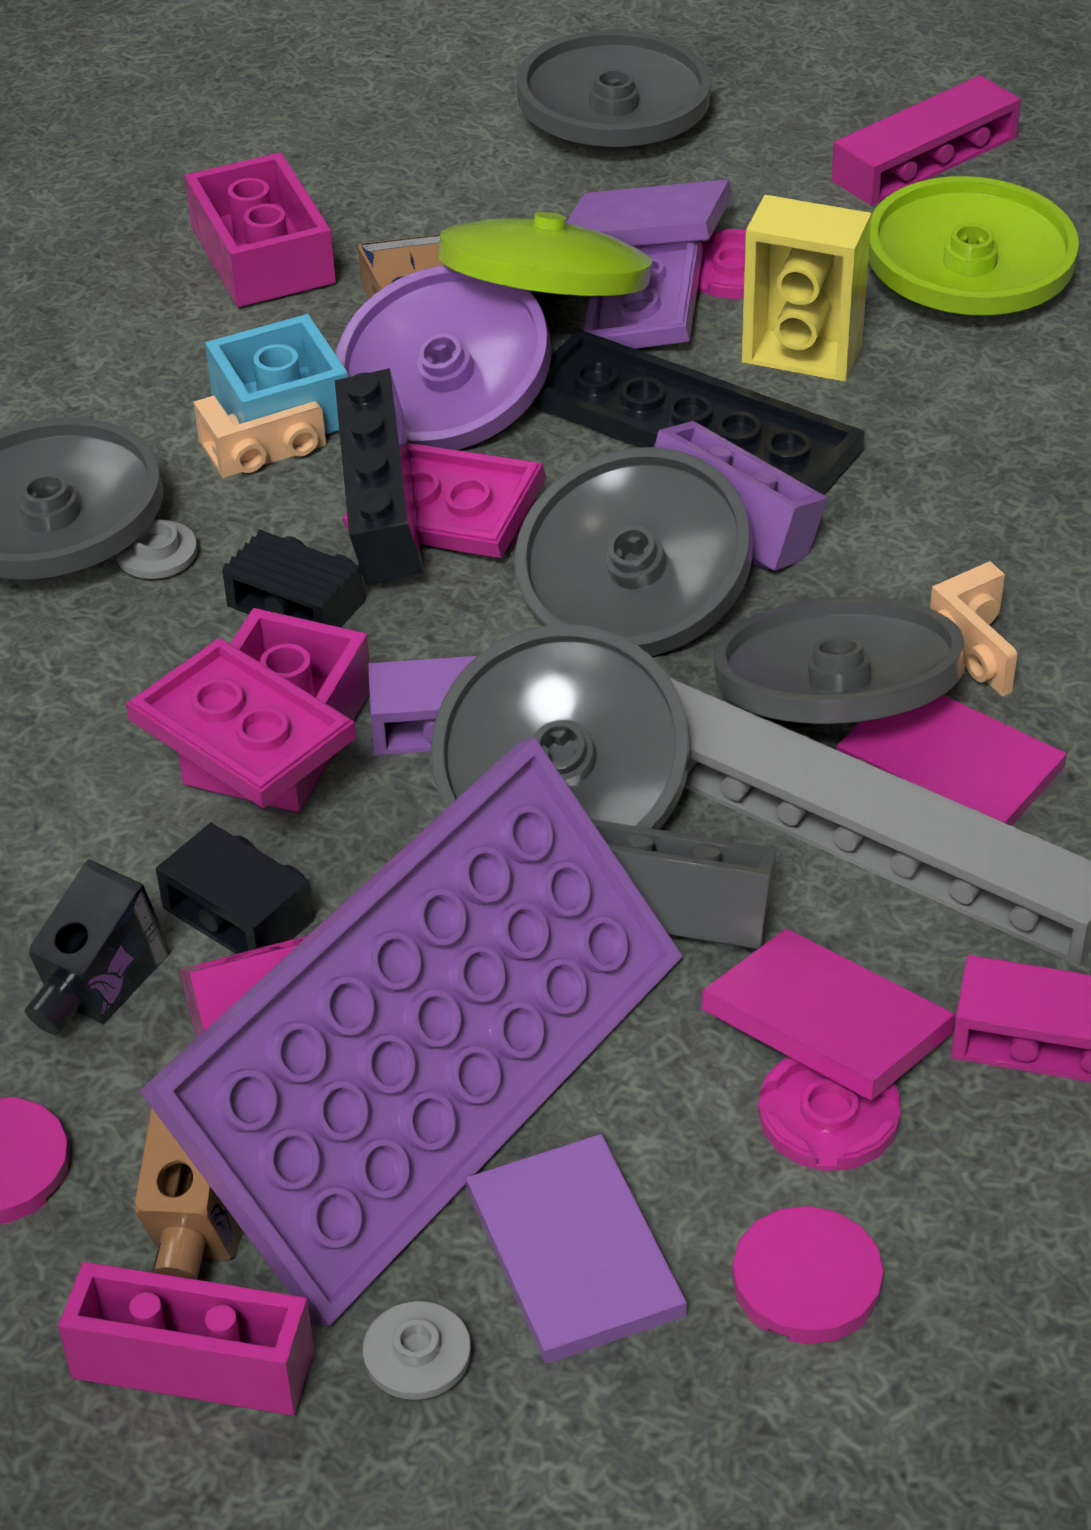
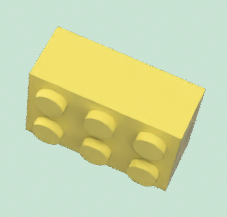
[742,195,872,382]

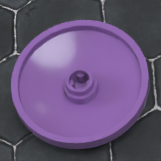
[336,265,552,450]

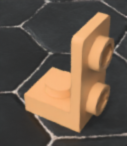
[193,395,326,478]
[930,561,1017,696]

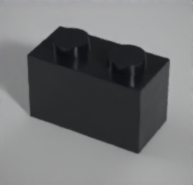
[156,822,314,954]

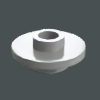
[116,520,197,579]
[363,1301,471,1400]

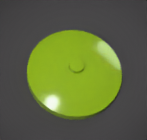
[868,176,1079,315]
[438,212,652,296]

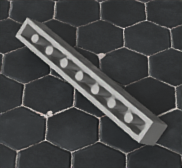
[670,678,1091,966]

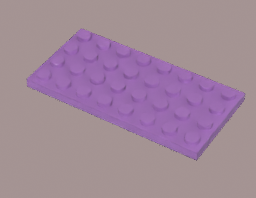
[140,737,683,1326]

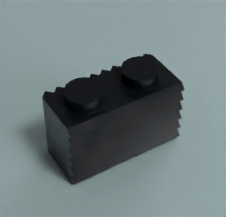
[222,529,365,628]

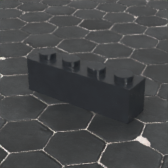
[335,368,423,585]

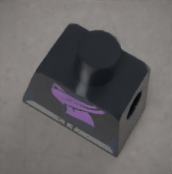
[25,859,171,1035]

